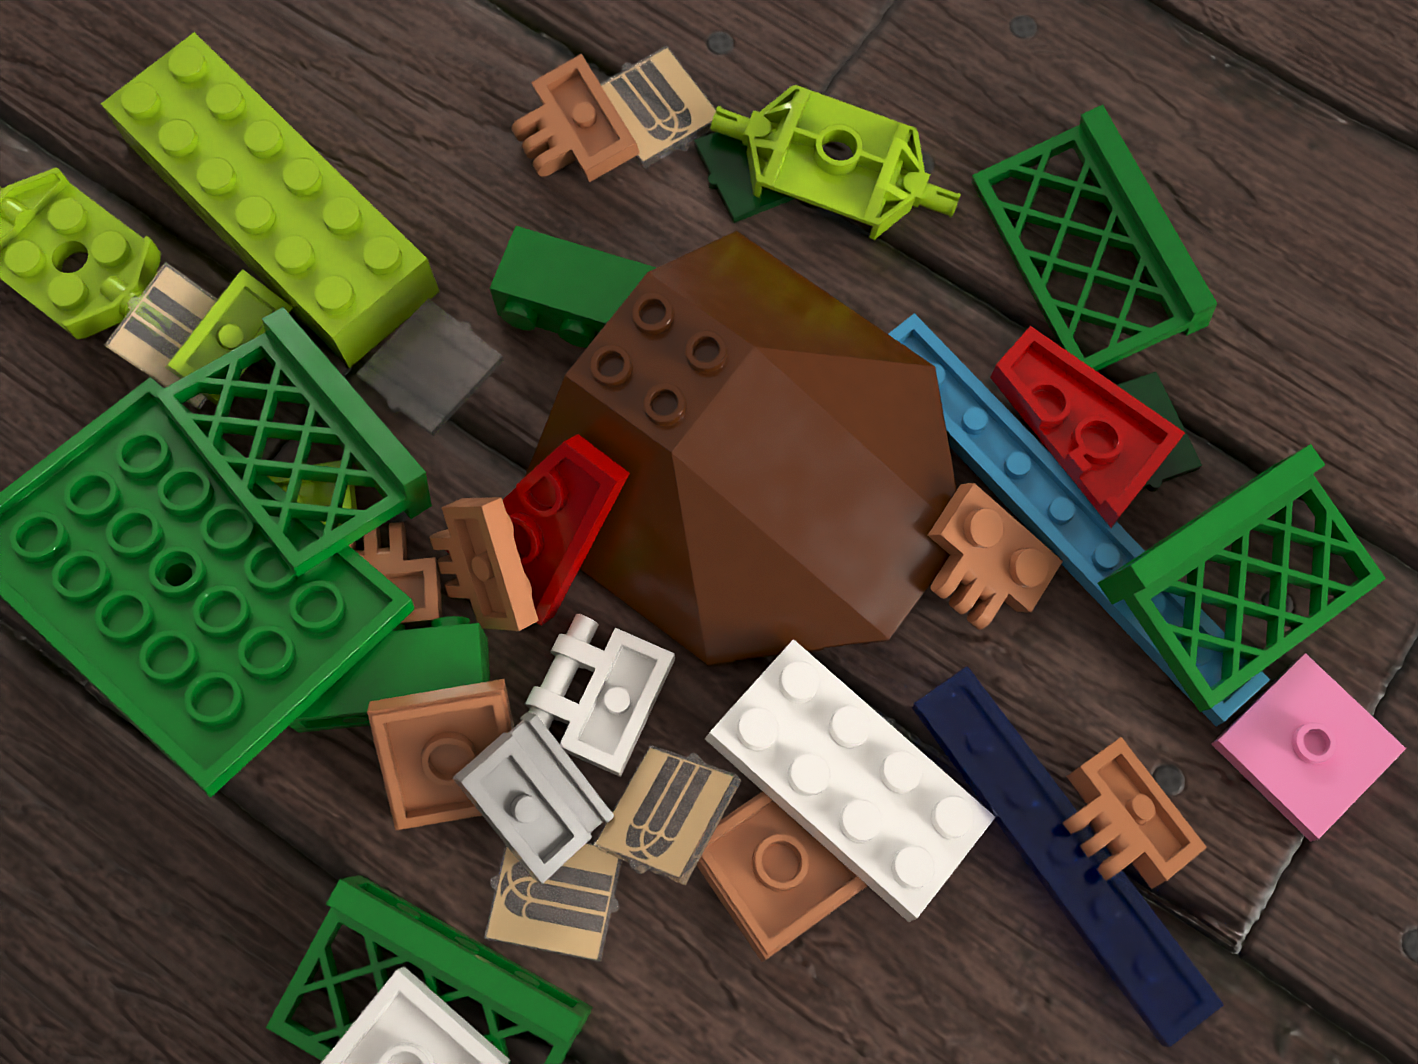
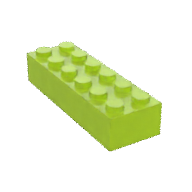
[101,32,440,368]

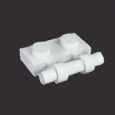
[525,614,675,777]

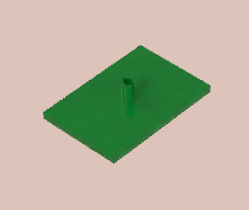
[0,377,415,798]

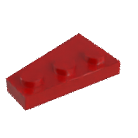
[990,326,1185,528]
[445,434,630,626]

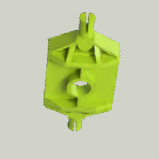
[710,85,961,240]
[0,168,172,339]

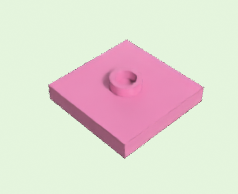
[1211,653,1406,842]

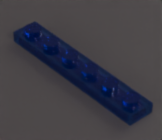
[912,666,1224,1047]

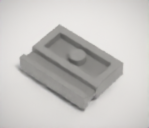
[453,712,614,884]

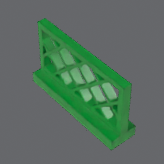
[972,104,1217,371]
[155,307,432,577]
[1098,444,1386,712]
[266,875,593,1064]

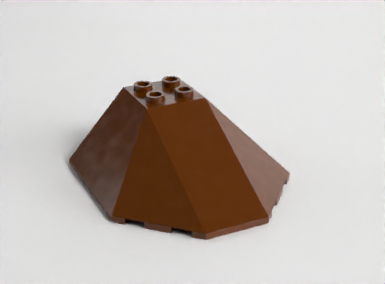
[525,231,957,666]

